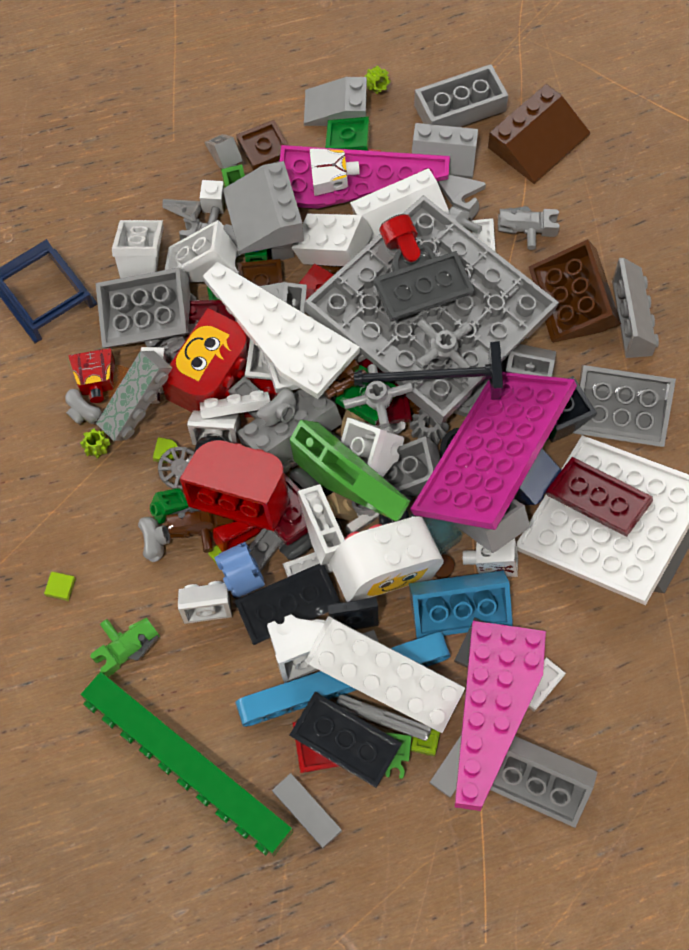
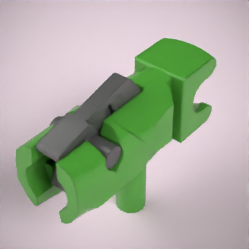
[90,618,160,677]

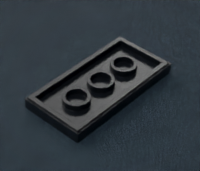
[234,563,341,645]
[289,692,402,788]

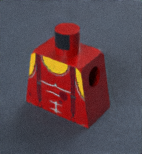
[68,348,115,403]

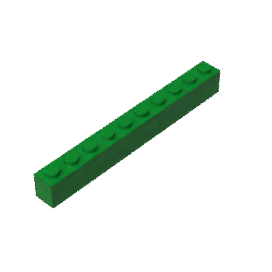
[80,671,293,857]

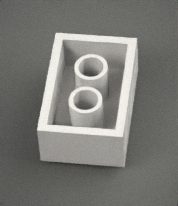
[292,214,373,266]

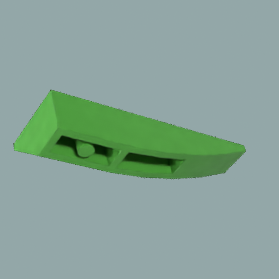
[290,420,411,521]

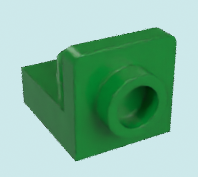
[150,488,189,524]

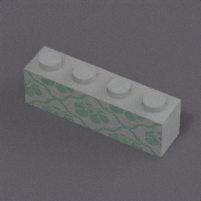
[96,351,172,441]

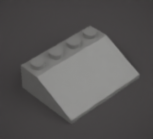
[223,161,304,254]
[96,267,190,349]
[573,365,676,447]

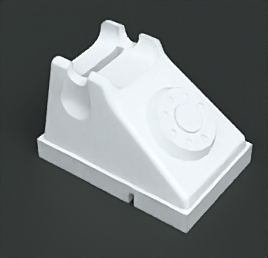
[112,220,163,278]
[165,220,241,282]
[341,417,404,477]
[267,614,325,683]

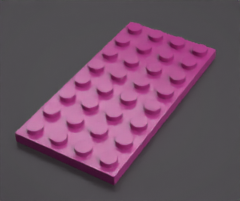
[411,372,577,530]

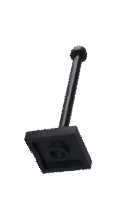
[354,341,503,400]
[323,488,379,630]

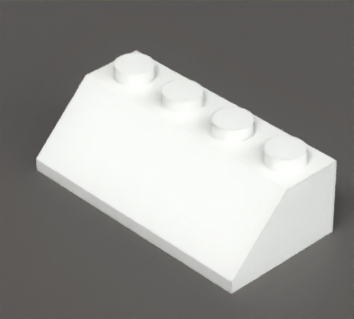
[350,168,449,241]

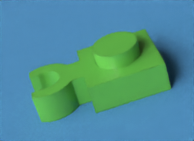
[385,733,412,779]

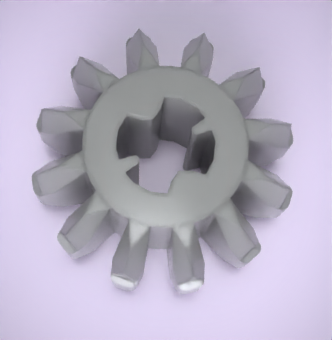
[410,409,449,445]

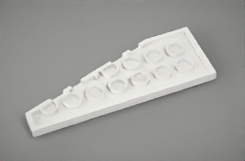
[203,262,360,399]

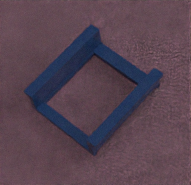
[0,239,97,344]

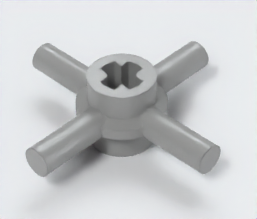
[416,318,472,369]
[343,364,414,428]

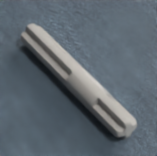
[337,694,431,741]

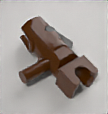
[166,507,233,553]

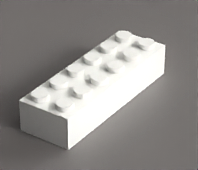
[305,616,465,733]

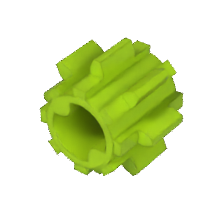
[365,66,390,94]
[80,428,111,459]

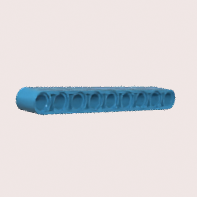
[235,632,451,727]

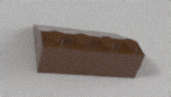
[488,84,590,184]
[529,239,621,343]

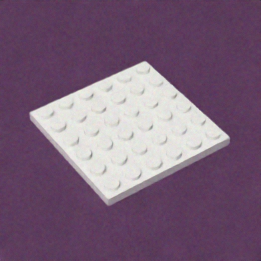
[516,435,689,605]

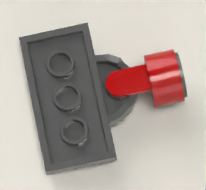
[373,214,474,322]

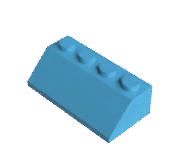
[409,570,513,639]

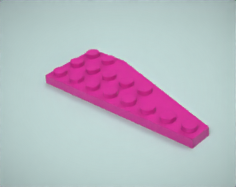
[279,145,450,209]
[454,621,546,811]

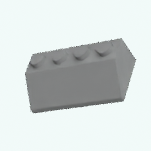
[612,258,659,358]
[491,736,598,828]

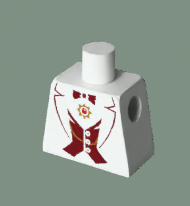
[463,538,518,577]

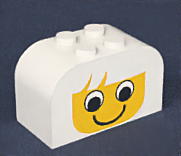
[329,516,444,602]

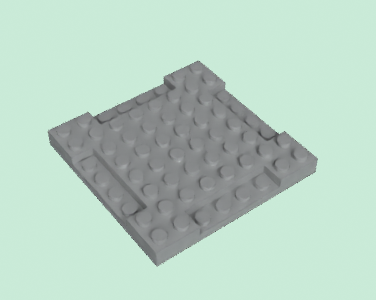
[304,195,559,425]

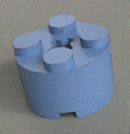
[214,542,265,598]

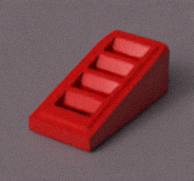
[213,521,262,552]

